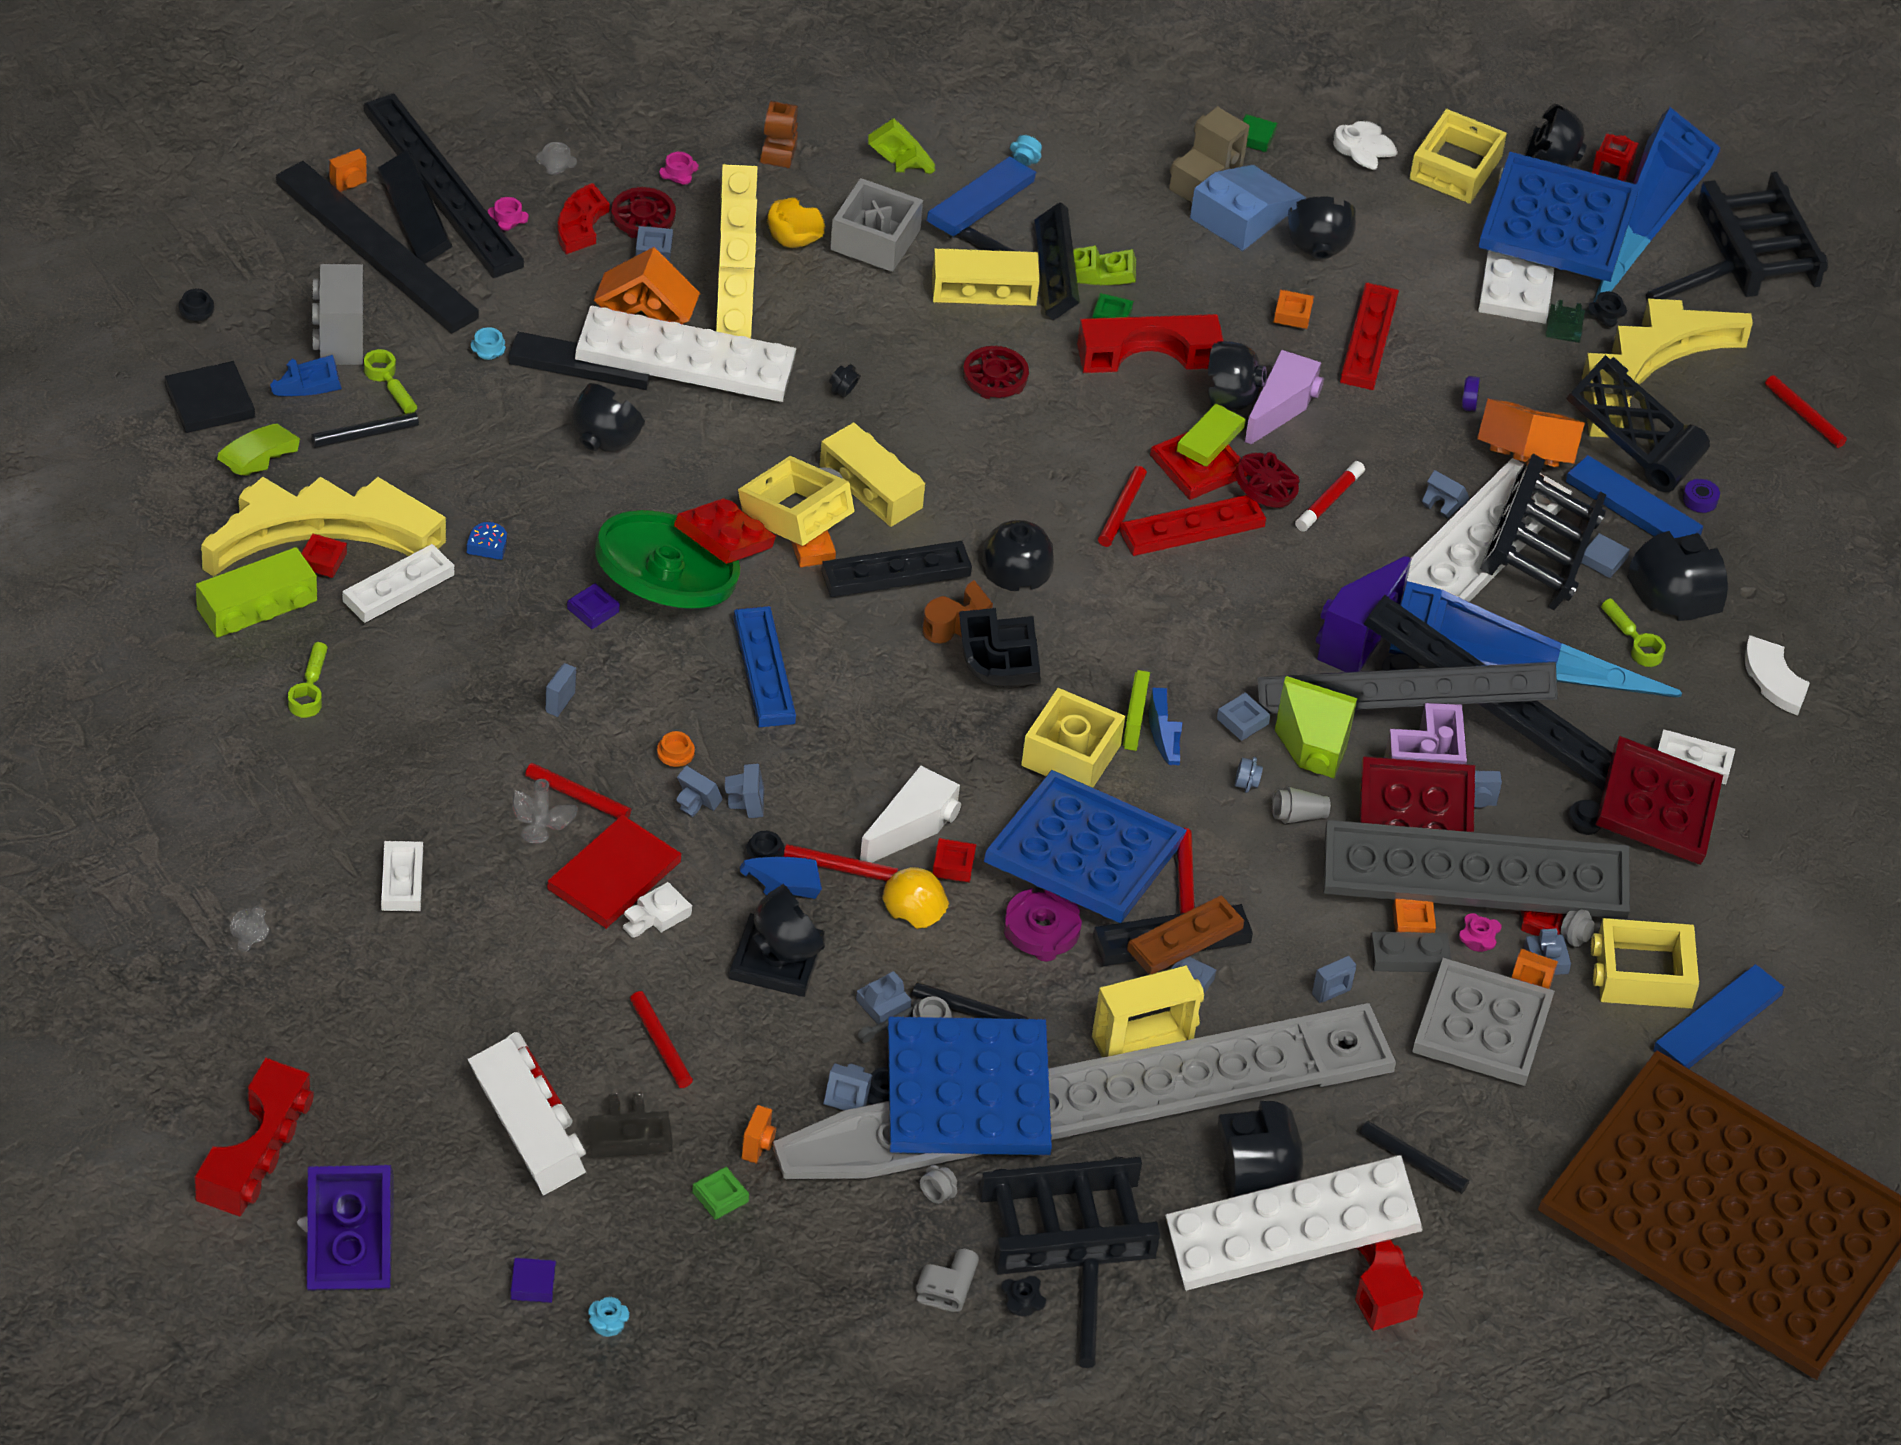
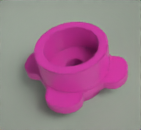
[659,152,698,184]
[488,197,529,230]
[1459,913,1502,952]

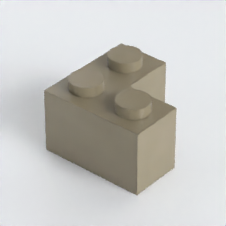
[1169,106,1250,203]

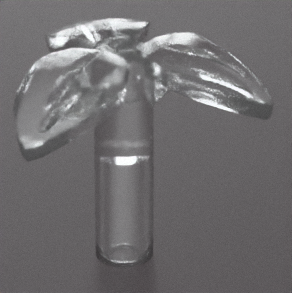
[513,779,578,843]

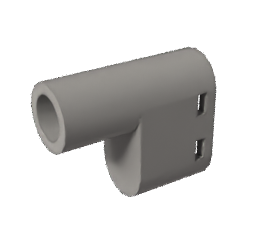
[916,1249,979,1312]

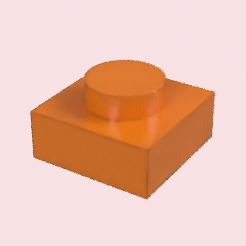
[329,149,366,192]
[1274,289,1314,329]
[791,530,836,568]
[1393,899,1436,933]
[1512,949,1558,989]
[742,1105,776,1164]

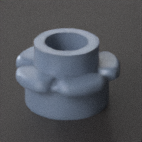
[1234,756,1263,793]

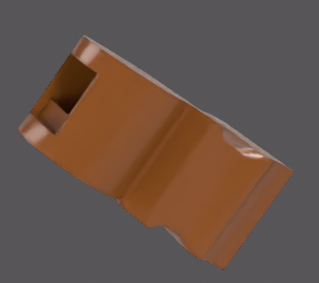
[760,101,798,168]
[922,580,993,643]

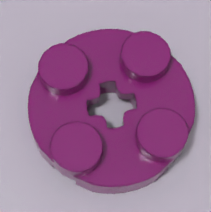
[1004,889,1082,962]

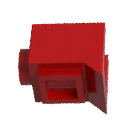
[1592,133,1638,182]

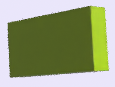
[1177,404,1246,467]
[1123,670,1150,751]

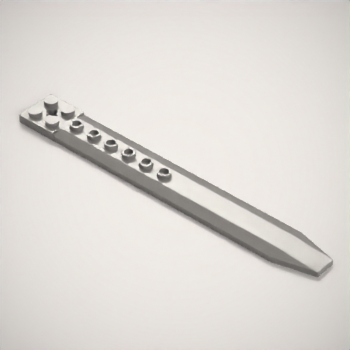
[773,1003,1396,1179]

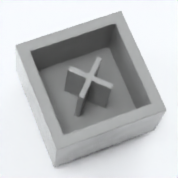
[830,178,923,272]
[312,264,363,365]

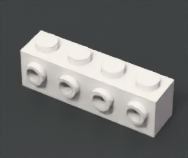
[468,1037,586,1196]

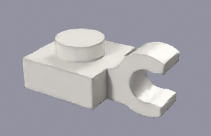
[623,882,692,938]

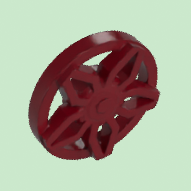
[611,187,676,239]
[963,346,1029,399]
[1235,452,1300,508]

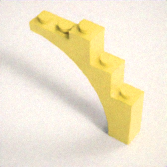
[716,164,757,339]
[1582,299,1753,438]
[201,477,446,577]

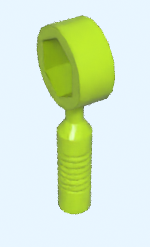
[364,349,417,414]
[1601,598,1666,667]
[288,642,328,718]

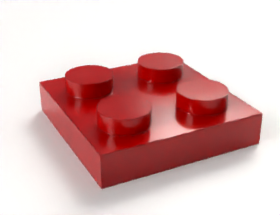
[674,498,776,564]

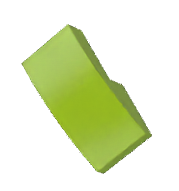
[1073,245,1136,285]
[217,423,300,476]

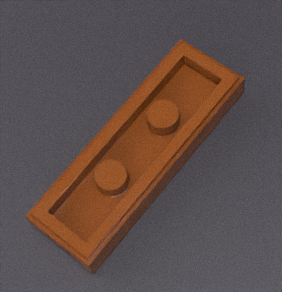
[1127,895,1244,975]

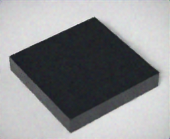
[165,361,255,433]
[729,913,825,997]

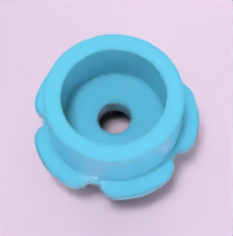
[1010,135,1042,166]
[471,327,506,360]
[588,1297,629,1336]

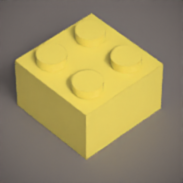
[1021,688,1125,788]

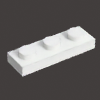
[342,544,454,623]

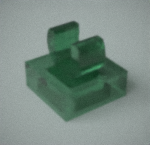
[1546,300,1585,343]

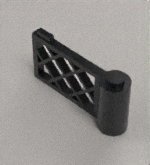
[1566,355,1710,493]

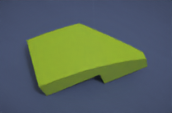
[868,118,935,174]

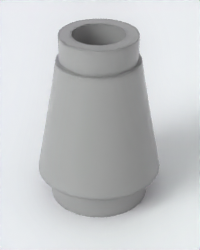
[1272,786,1331,824]

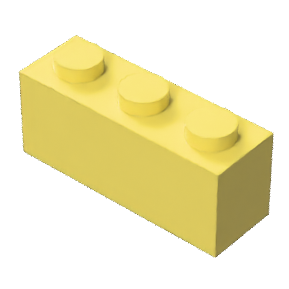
[932,248,1039,306]
[820,422,925,527]

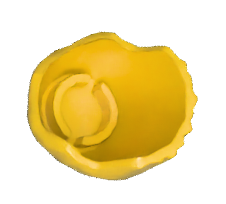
[767,198,825,248]
[882,867,949,929]

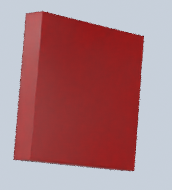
[1150,431,1248,500]

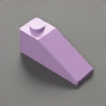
[1245,350,1324,444]

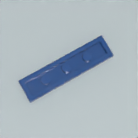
[927,157,1036,237]
[1566,455,1703,538]
[734,606,796,728]
[1653,964,1785,1069]

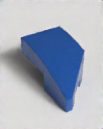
[270,355,342,396]
[1148,687,1182,765]
[740,857,822,899]

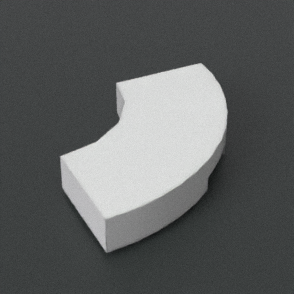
[1745,636,1810,716]

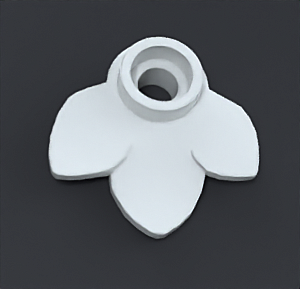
[1333,121,1397,170]

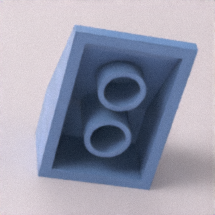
[1190,165,1306,251]

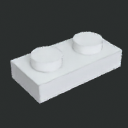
[1658,729,1735,785]
[381,841,423,911]

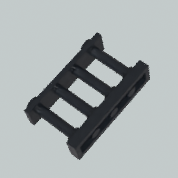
[1697,172,1828,297]
[1480,453,1606,610]
[979,1157,1160,1275]

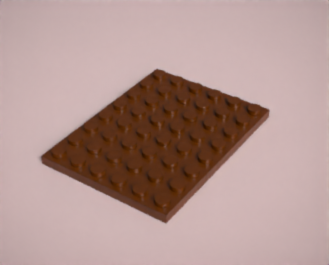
[1538,1050,1901,1380]

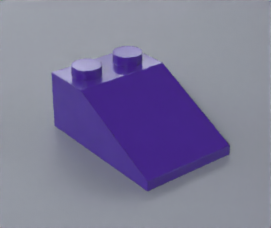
[1316,556,1412,672]
[307,1165,394,1291]

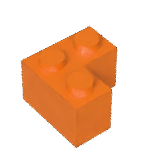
[594,247,700,324]
[1477,398,1585,467]

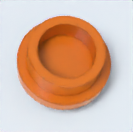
[657,731,695,767]

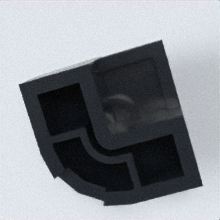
[1627,531,1728,621]
[959,608,1041,687]
[1218,1101,1303,1198]

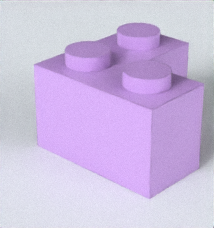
[1384,703,1467,764]

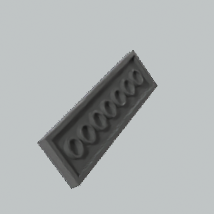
[1323,820,1630,919]

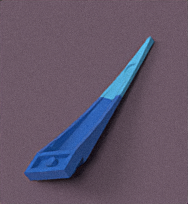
[1594,107,1721,302]
[1389,581,1682,698]

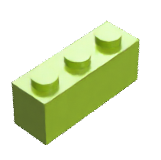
[196,547,317,638]

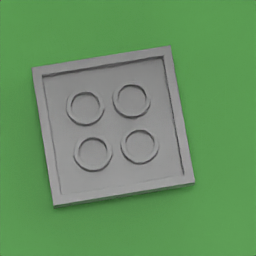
[1412,958,1555,1086]

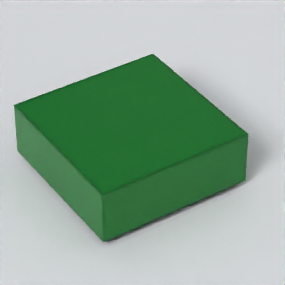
[1243,114,1277,152]
[1092,293,1134,318]

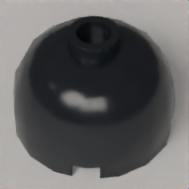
[1525,103,1587,167]
[1288,196,1356,259]
[1208,341,1267,411]
[572,383,645,452]
[981,520,1054,591]
[752,884,826,963]

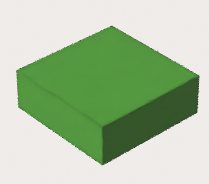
[692,1167,749,1220]

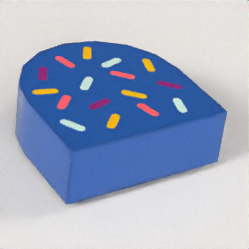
[467,522,507,560]

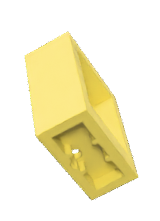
[1409,109,1507,203]
[738,456,855,546]
[1591,918,1699,1009]
[1092,965,1204,1057]

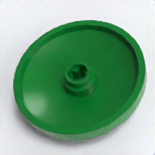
[595,510,740,608]

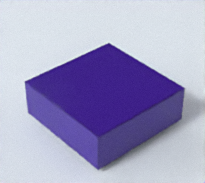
[567,583,620,629]
[511,1258,556,1303]

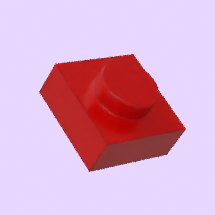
[301,533,347,578]
[933,838,976,883]

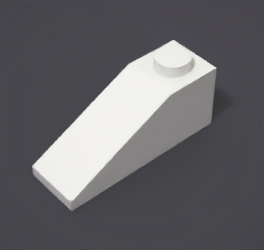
[860,766,961,863]

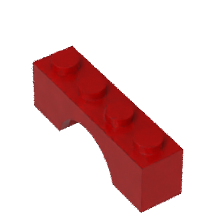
[1077,314,1224,373]
[195,1058,314,1217]
[1355,1239,1423,1331]

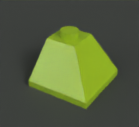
[1275,676,1357,778]

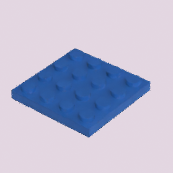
[1478,152,1640,282]
[984,770,1187,924]
[888,1017,1052,1155]

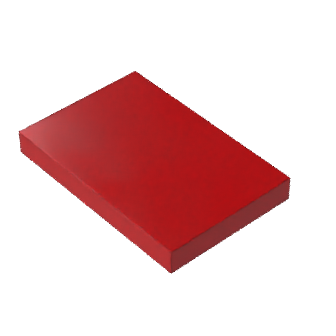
[547,815,681,929]

